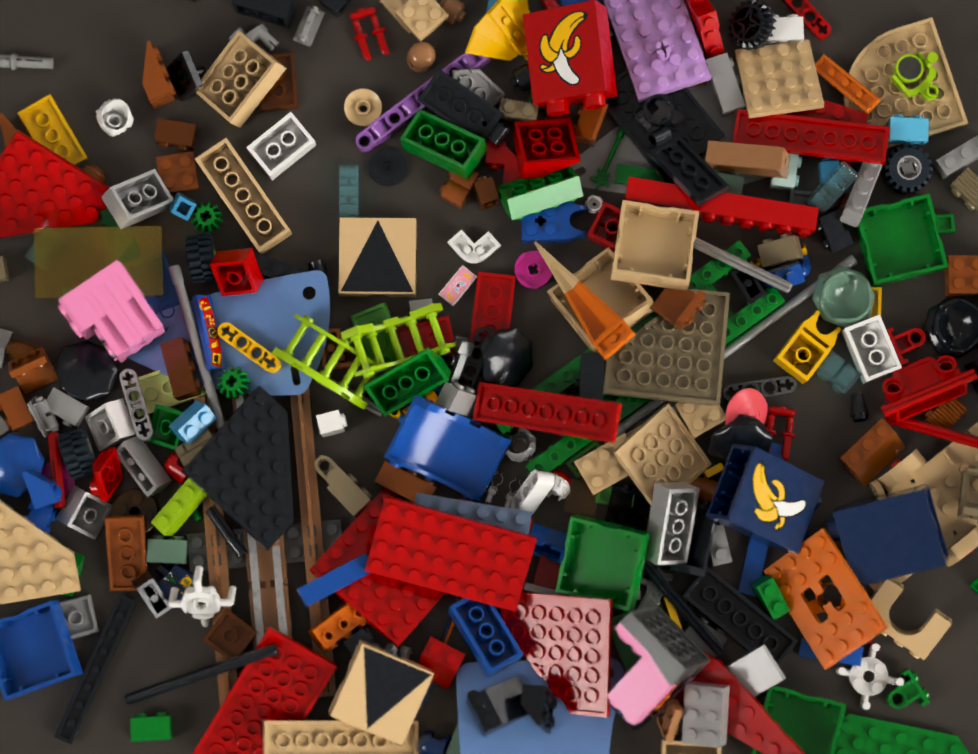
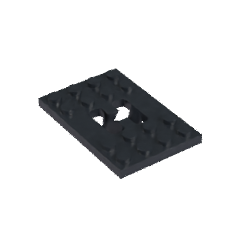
[605,69,725,182]

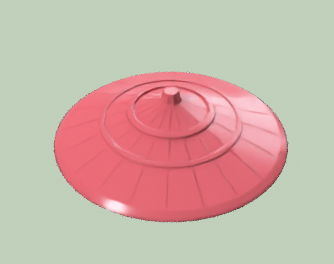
[725,388,769,427]

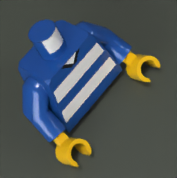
[751,243,812,290]

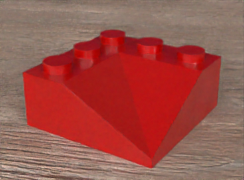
[513,118,580,179]

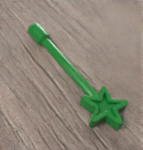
[590,127,625,190]

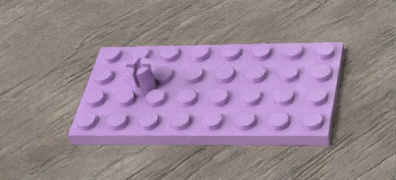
[603,0,711,102]

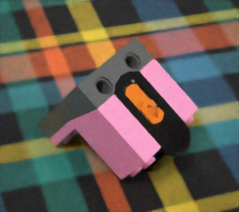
[607,604,711,730]

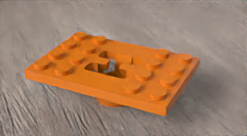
[763,528,888,670]

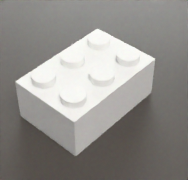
[246,112,316,181]

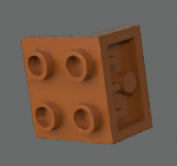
[8,346,58,394]

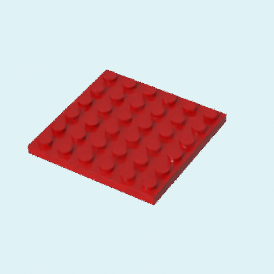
[309,487,445,648]

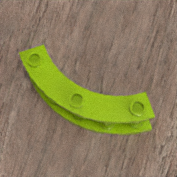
[341,303,456,379]
[272,314,388,410]

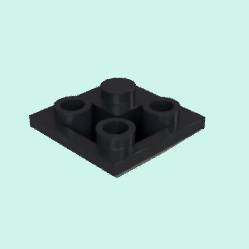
[520,684,557,734]

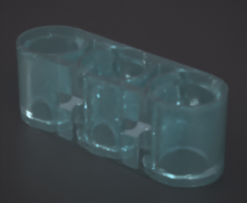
[806,161,858,214]
[339,165,359,218]

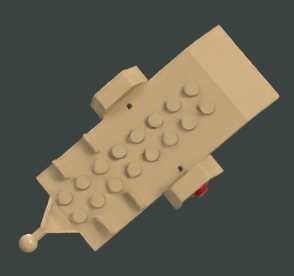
[835,422,978,592]

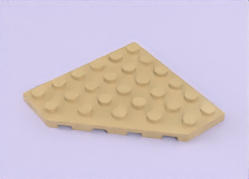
[0,500,81,604]

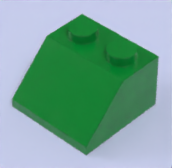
[148,404,185,450]

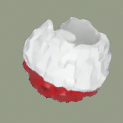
[547,469,571,501]

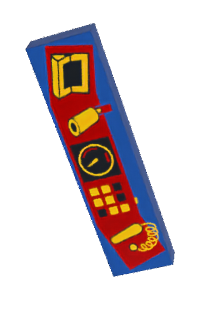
[192,295,226,371]

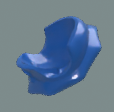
[0,434,45,497]

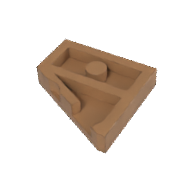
[656,699,684,743]

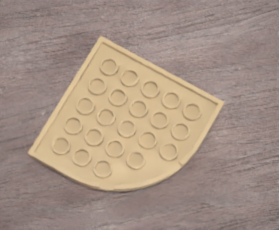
[844,17,968,149]

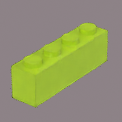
[151,478,207,536]

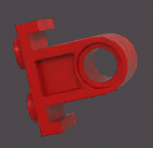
[886,327,926,366]

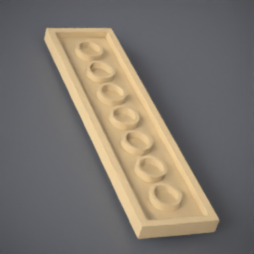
[263,720,419,754]

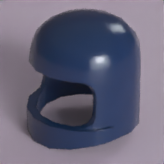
[418,731,452,754]

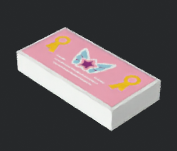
[438,265,477,307]

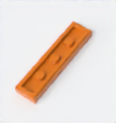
[815,54,881,115]

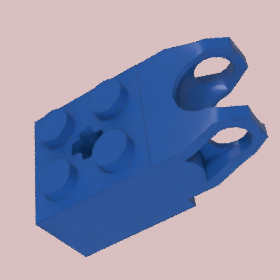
[521,202,588,244]

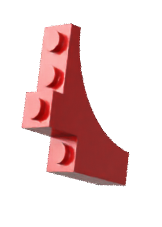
[684,0,725,59]

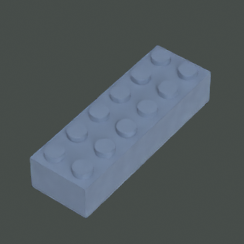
[414,493,532,534]

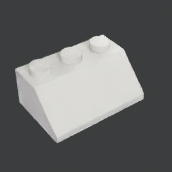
[841,314,902,384]

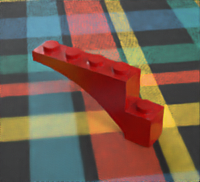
[485,140,522,184]

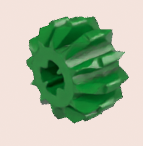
[191,201,223,234]
[217,366,250,399]

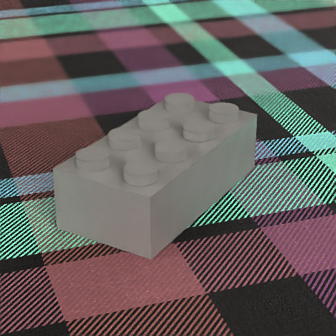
[646,482,700,565]

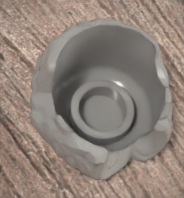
[505,428,536,463]

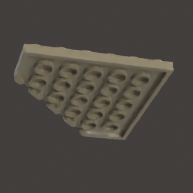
[603,289,730,407]

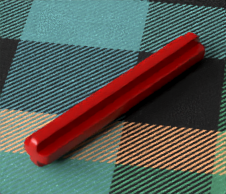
[48,432,66,508]

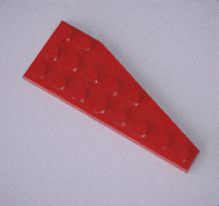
[670,649,805,754]

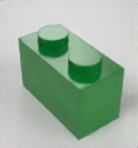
[749,574,790,620]
[130,712,173,742]

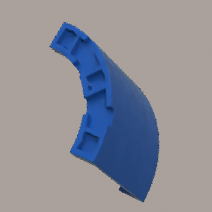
[384,395,512,501]

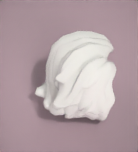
[96,98,134,137]

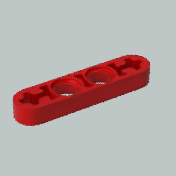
[782,0,831,40]

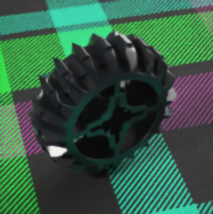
[727,0,777,50]

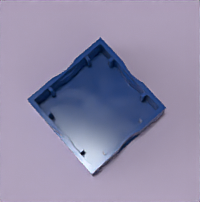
[0,600,83,701]

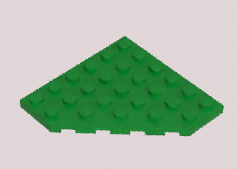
[835,713,969,754]

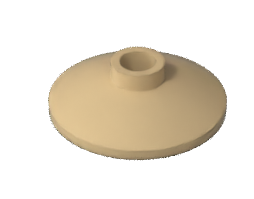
[344,89,382,126]

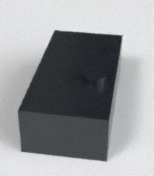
[575,352,605,401]

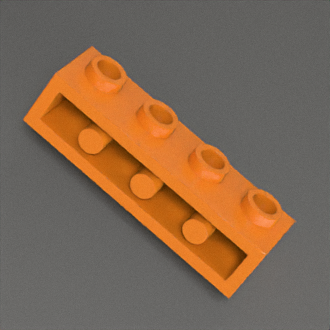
[307,603,367,651]

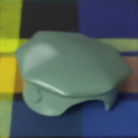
[812,266,875,328]

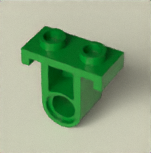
[885,669,930,709]

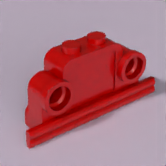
[880,355,978,423]

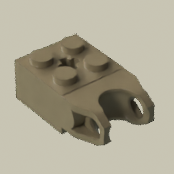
[314,455,372,518]

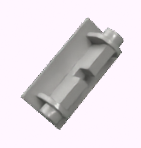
[293,6,325,47]
[27,396,59,437]

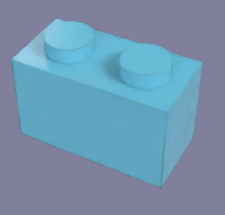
[887,114,929,145]

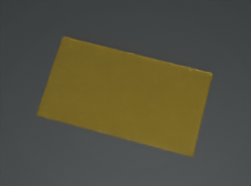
[33,226,164,298]

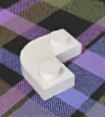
[447,229,501,264]

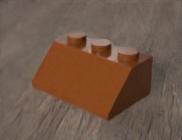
[837,418,906,487]

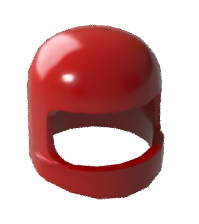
[164,451,188,485]

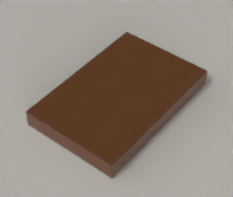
[260,52,299,112]

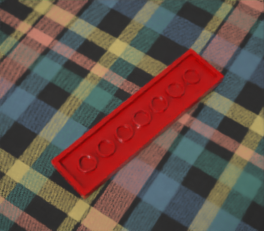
[732,109,890,165]
[472,382,622,443]

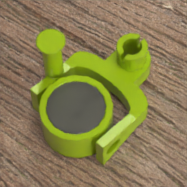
[889,52,939,102]

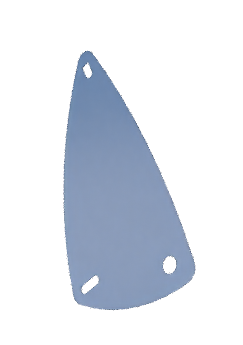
[127,270,330,395]

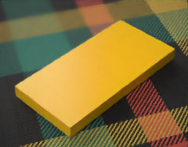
[18,94,88,166]

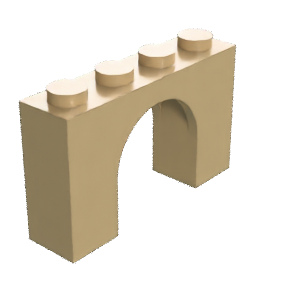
[870,578,952,660]

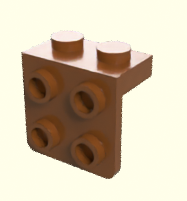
[652,288,706,331]

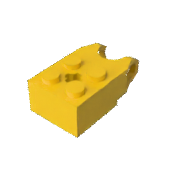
[772,310,841,384]

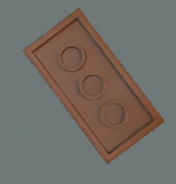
[104,515,148,592]

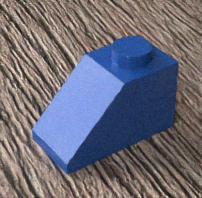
[22,469,62,510]

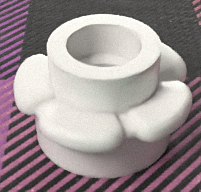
[585,195,603,214]

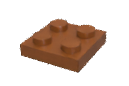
[156,151,199,194]

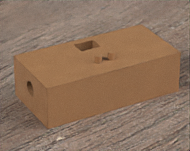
[705,140,790,179]

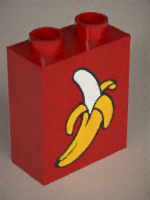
[523,0,617,117]

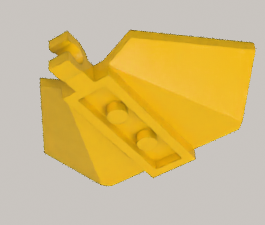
[465,0,530,61]

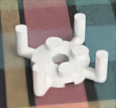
[168,566,236,627]
[836,644,904,710]

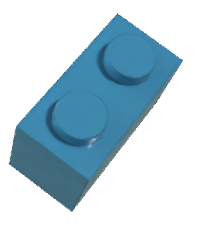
[169,400,217,444]

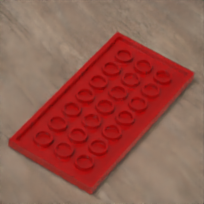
[365,496,537,612]
[192,626,337,754]

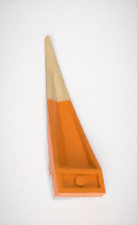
[534,242,636,360]

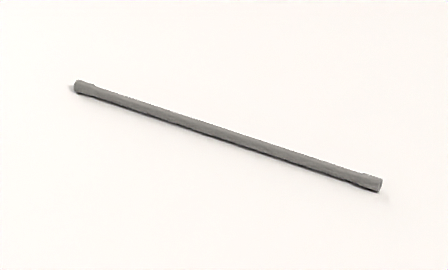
[616,255,858,438]

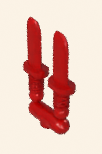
[350,6,390,61]
[766,406,796,461]

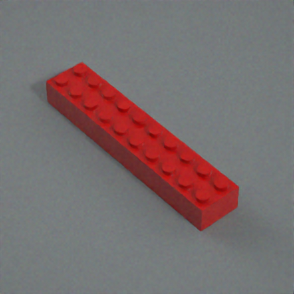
[623,177,819,238]

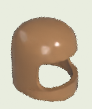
[406,41,436,72]

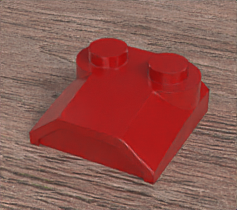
[89,447,124,502]

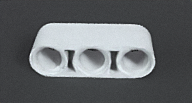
[510,470,555,514]

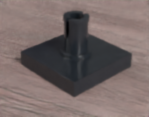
[167,51,207,102]

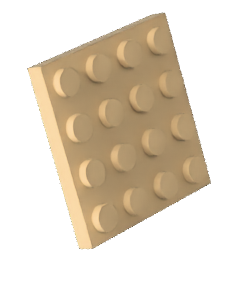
[734,40,824,118]
[612,403,712,505]

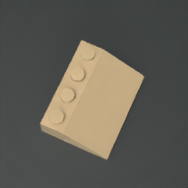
[195,30,286,128]

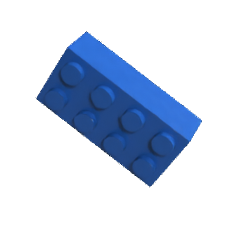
[448,598,523,678]

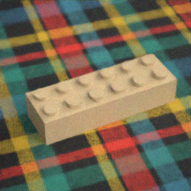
[195,138,292,255]

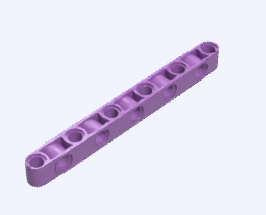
[356,53,494,152]

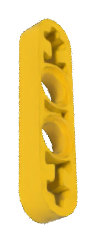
[217,322,281,373]

